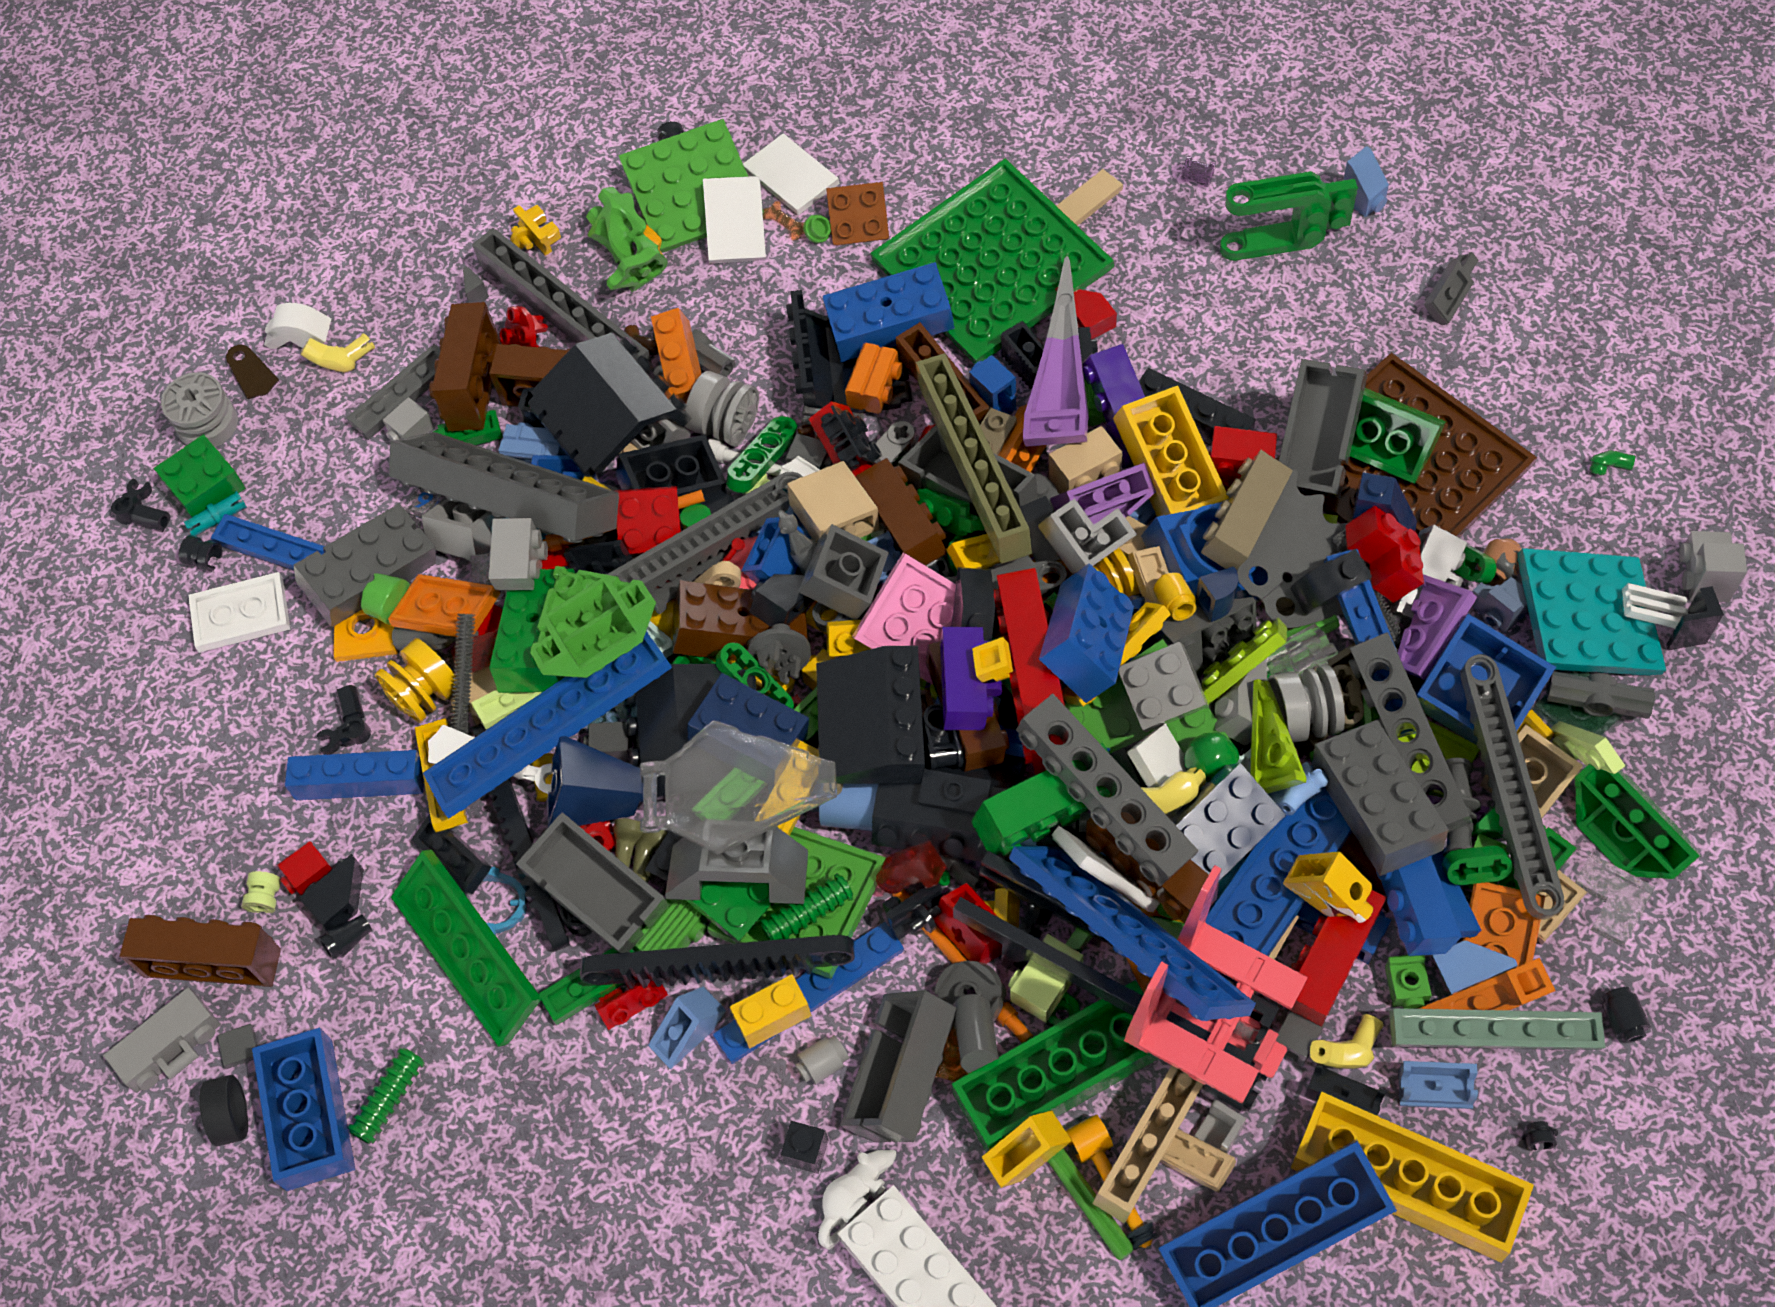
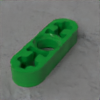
[715,643,794,709]

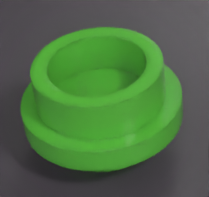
[803,215,831,244]

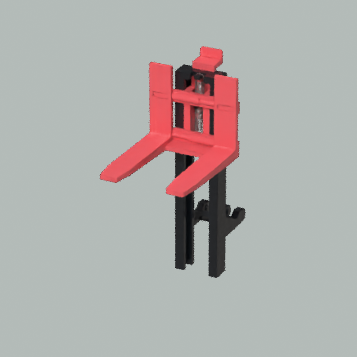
[953,851,1308,1104]

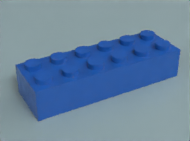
[1158,1139,1397,1307]

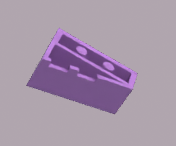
[1050,463,1156,525]

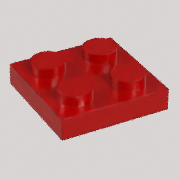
[615,486,681,554]

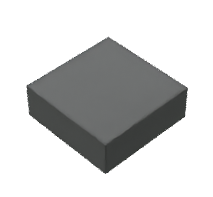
[217,1023,258,1069]

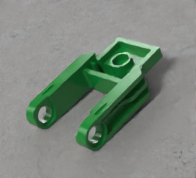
[1220,171,1358,261]

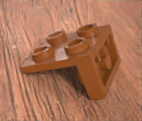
[826,181,889,245]

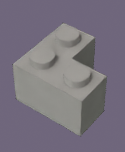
[1038,498,1137,575]
[489,518,548,590]
[1679,531,1747,602]

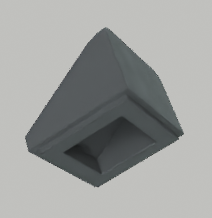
[463,266,489,303]

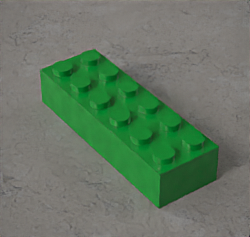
[952,980,1159,1153]

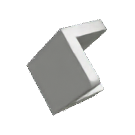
[1194,1099,1246,1154]

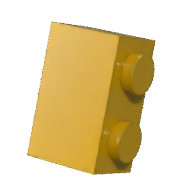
[730,974,812,1048]
[982,1110,1072,1188]

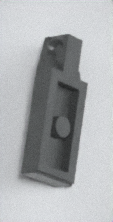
[1424,252,1479,325]

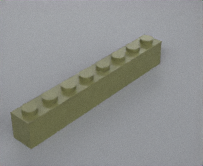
[916,353,1032,564]

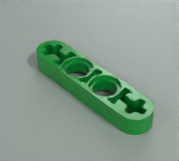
[726,416,797,493]

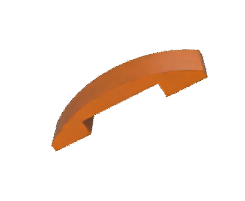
[1419,958,1556,1010]

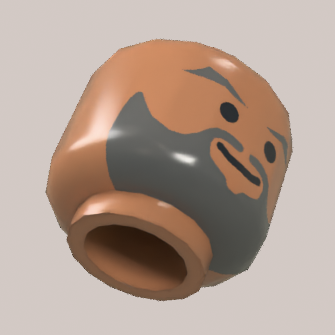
[1477,538,1521,586]

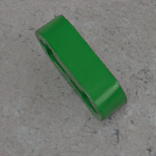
[1453,545,1496,584]
[1442,846,1513,885]

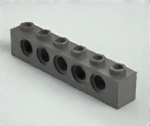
[1348,632,1473,832]
[1016,694,1199,887]

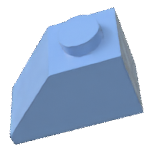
[1343,146,1389,217]
[1432,940,1518,995]
[648,986,726,1069]

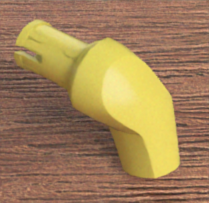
[300,333,375,373]
[1140,767,1206,814]
[1310,1014,1384,1069]

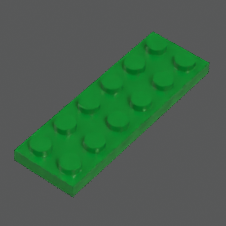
[391,850,542,1047]

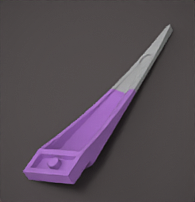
[1023,256,1089,446]

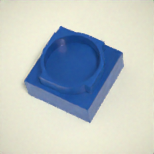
[1141,502,1268,604]
[1415,613,1556,745]

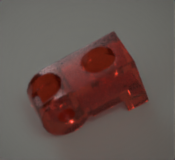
[876,841,947,894]

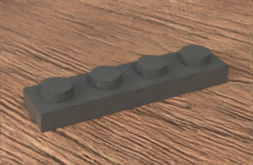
[346,344,440,440]

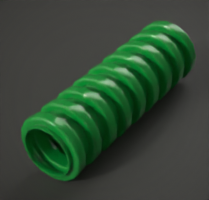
[761,873,853,940]
[347,1048,425,1144]

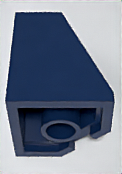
[1351,472,1417,531]
[547,736,646,827]

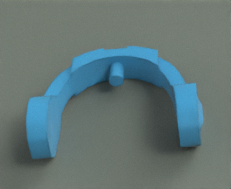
[483,867,527,936]

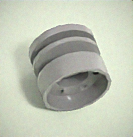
[685,371,759,447]
[161,372,238,447]
[1268,665,1345,743]

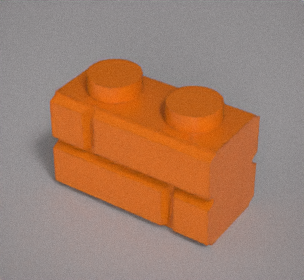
[845,342,902,414]

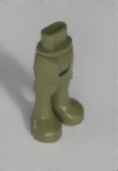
[613,818,668,883]

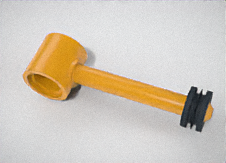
[1065,1114,1159,1250]

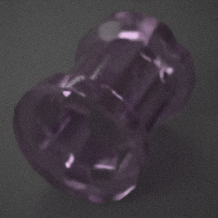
[1181,155,1216,188]

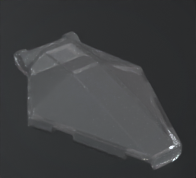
[640,720,837,855]

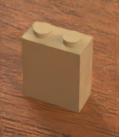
[787,461,879,542]

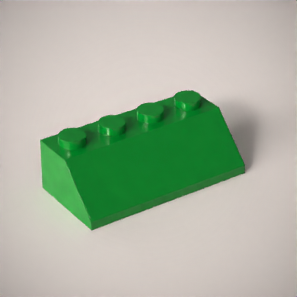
[1332,374,1446,484]

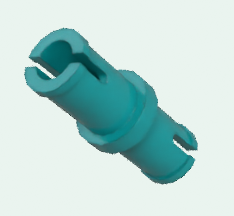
[183,491,247,537]

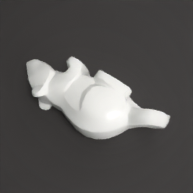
[818,1150,896,1250]

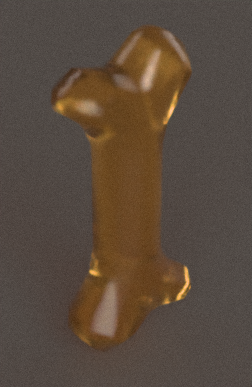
[763,201,805,241]

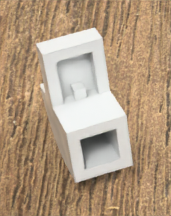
[264,303,331,349]

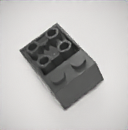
[1153,597,1256,676]

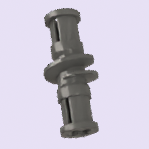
[1443,758,1481,858]

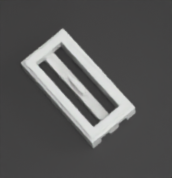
[1622,583,1688,628]

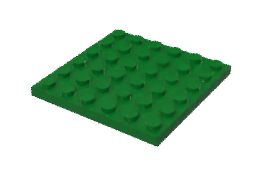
[870,158,1115,364]

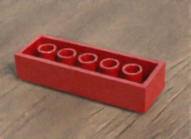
[993,568,1065,775]

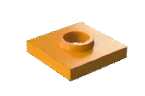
[334,610,398,662]

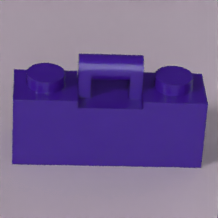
[940,627,1002,730]

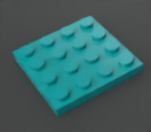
[1517,548,1666,676]

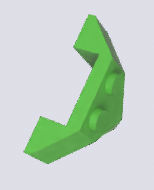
[530,566,656,678]

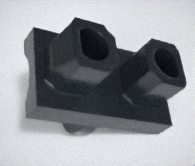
[882,878,943,941]

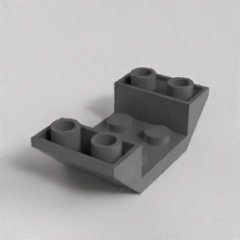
[665,822,808,904]

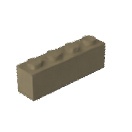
[1201,450,1293,570]

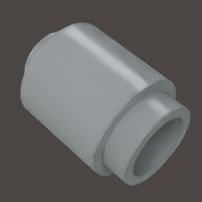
[795,1035,849,1085]

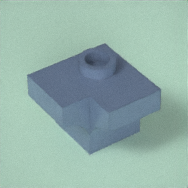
[1472,577,1528,634]

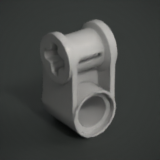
[876,421,917,468]

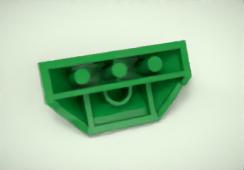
[1575,764,1701,879]

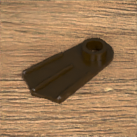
[226,344,279,399]

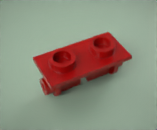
[594,981,668,1030]

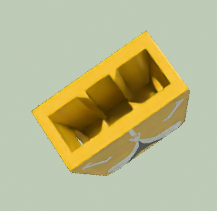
[1283,852,1373,923]

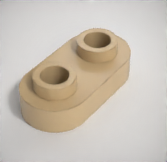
[693,561,741,588]

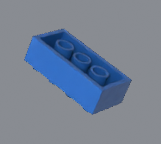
[822,262,955,362]
[1039,563,1134,703]
[252,1028,356,1191]

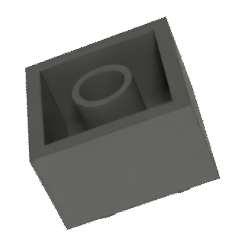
[799,524,889,620]

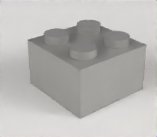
[1119,642,1209,732]

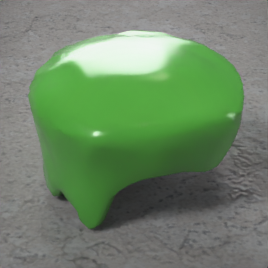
[361,573,410,625]

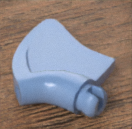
[1268,762,1329,815]

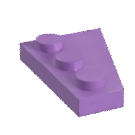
[1397,574,1477,680]

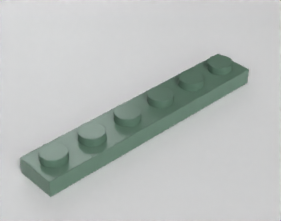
[1389,1008,1606,1050]

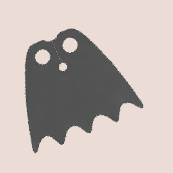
[1237,469,1382,628]

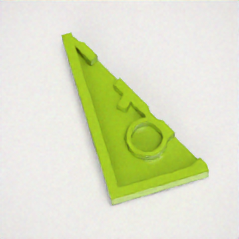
[1251,679,1306,794]

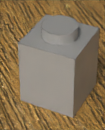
[383,397,435,441]

